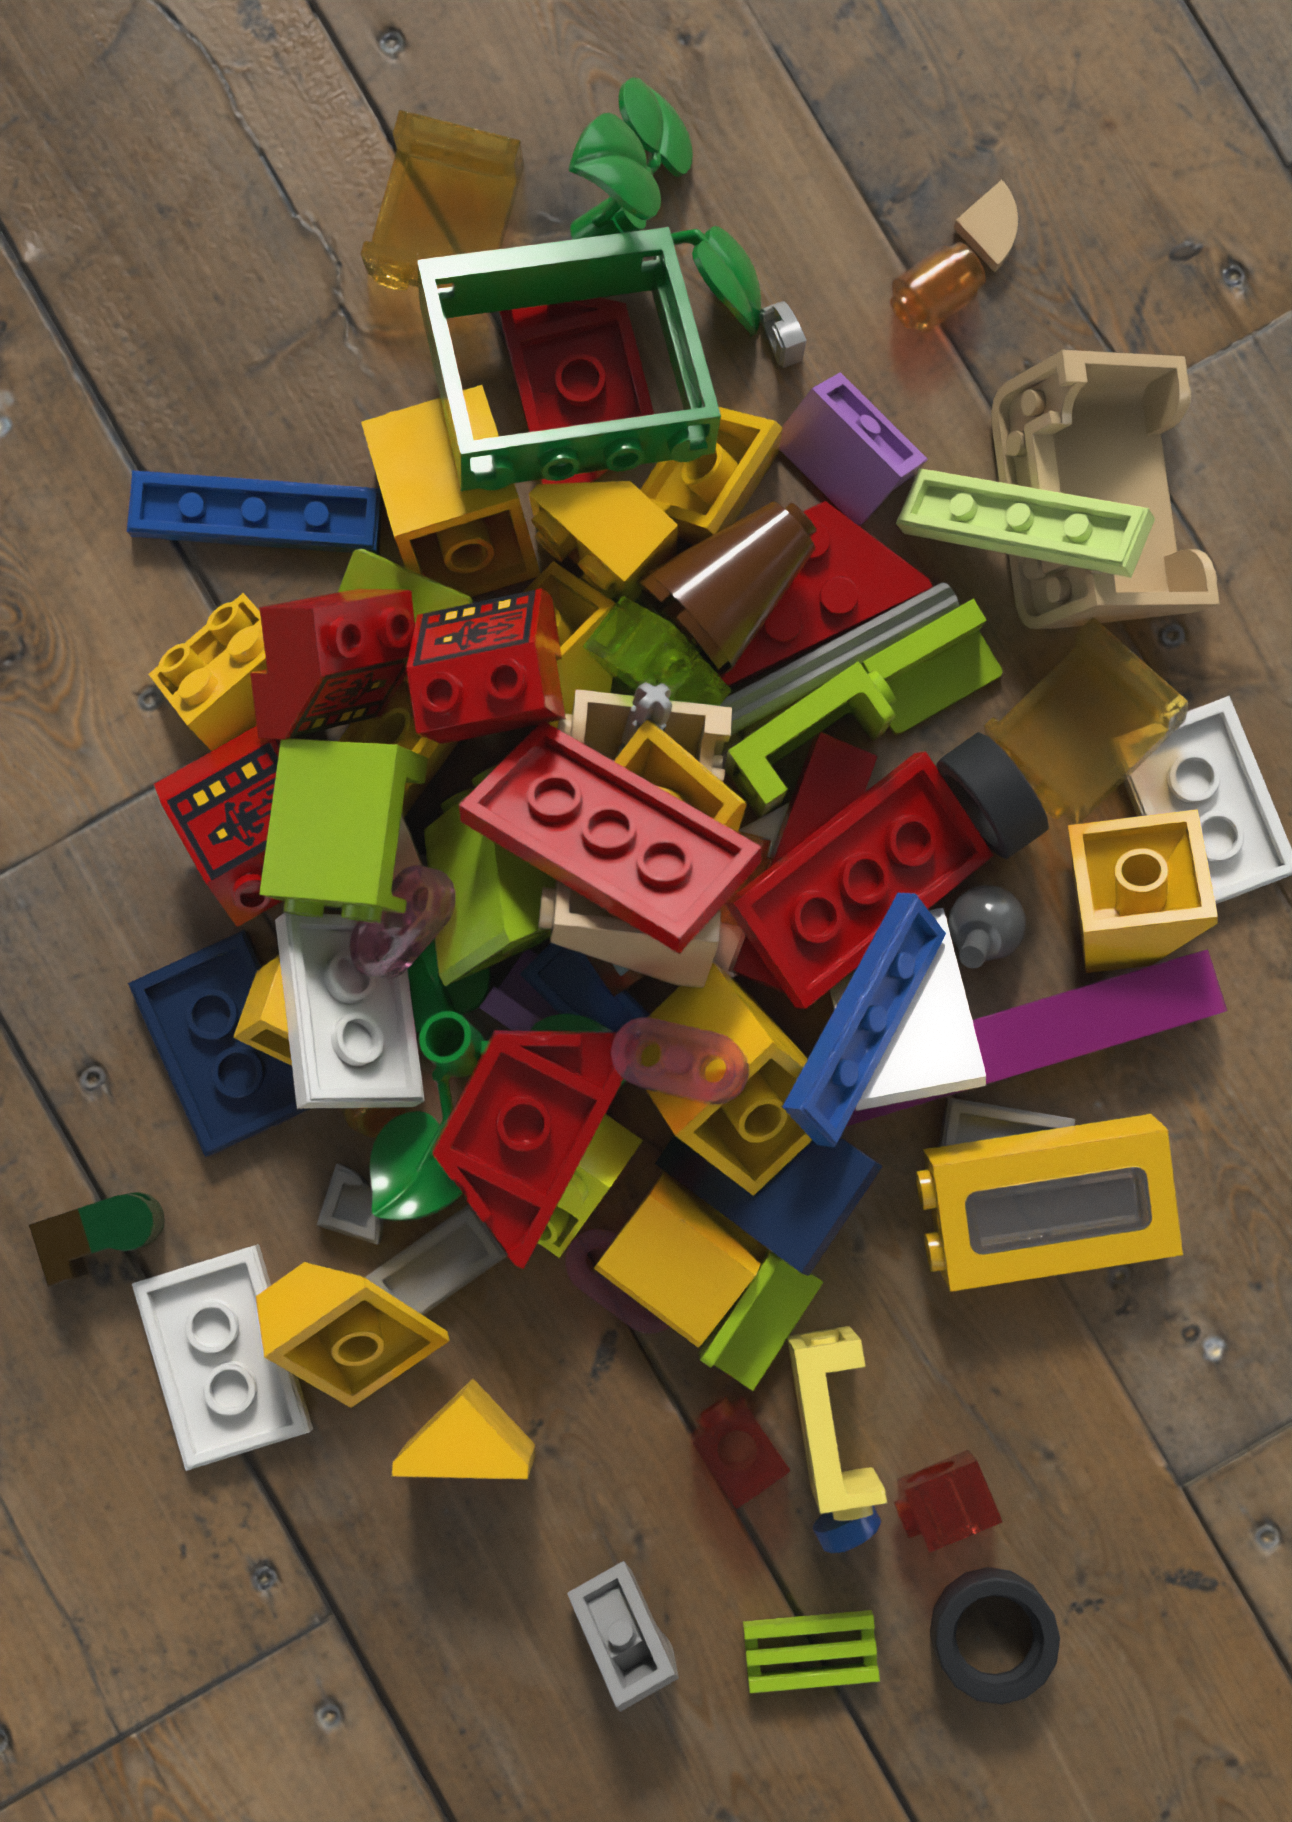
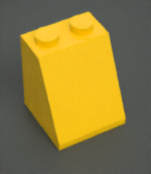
[361,385,540,597]
[633,961,812,1196]

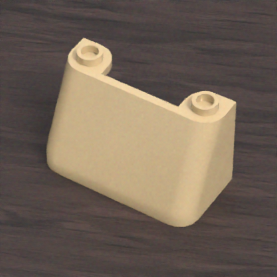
[991,350,1220,629]
[538,689,732,988]

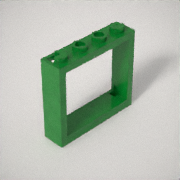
[417,227,721,491]

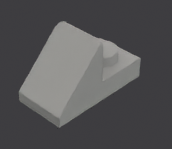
[567,1561,679,1712]

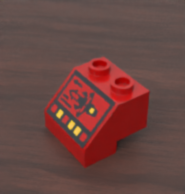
[406,588,566,744]
[250,589,415,740]
[154,726,282,927]

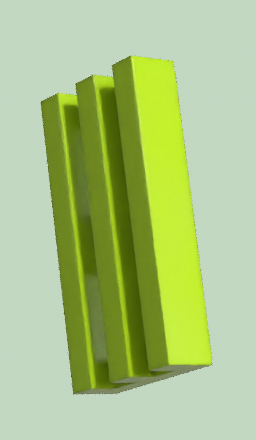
[743,1610,880,1693]

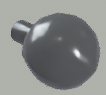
[948,885,1026,968]

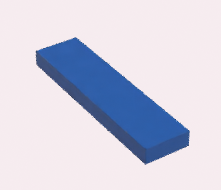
[127,470,383,555]
[782,893,947,1148]

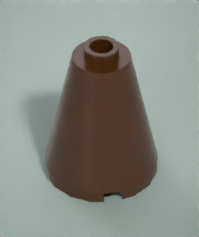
[636,501,817,678]

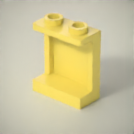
[787,1326,887,1521]

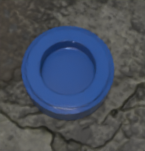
[813,1505,881,1553]

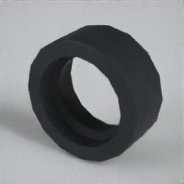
[936,732,1049,859]
[930,1567,1060,1705]

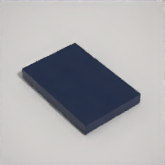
[128,930,314,1157]
[655,1135,883,1276]

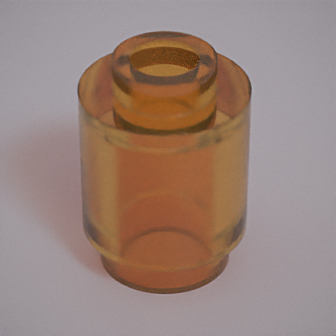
[890,242,986,333]

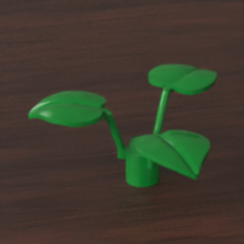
[568,77,761,337]
[369,918,635,1221]

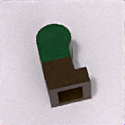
[29,1192,165,1287]

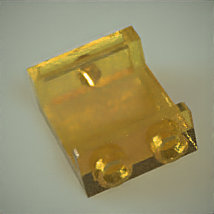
[360,110,524,291]
[983,617,1188,825]

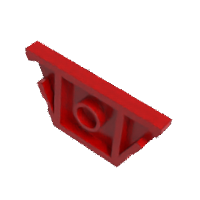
[499,297,654,484]
[710,501,933,696]
[432,1031,644,1270]

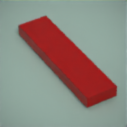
[728,732,878,994]

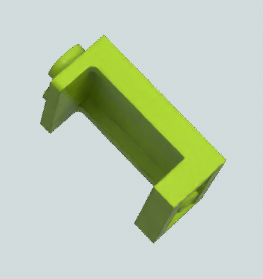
[724,661,896,819]
[259,739,428,923]

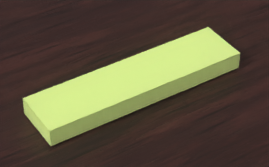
[896,468,1155,578]

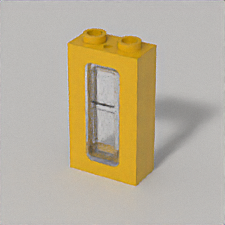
[916,1114,1183,1292]

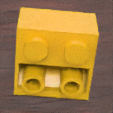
[529,481,678,609]
[148,593,267,751]

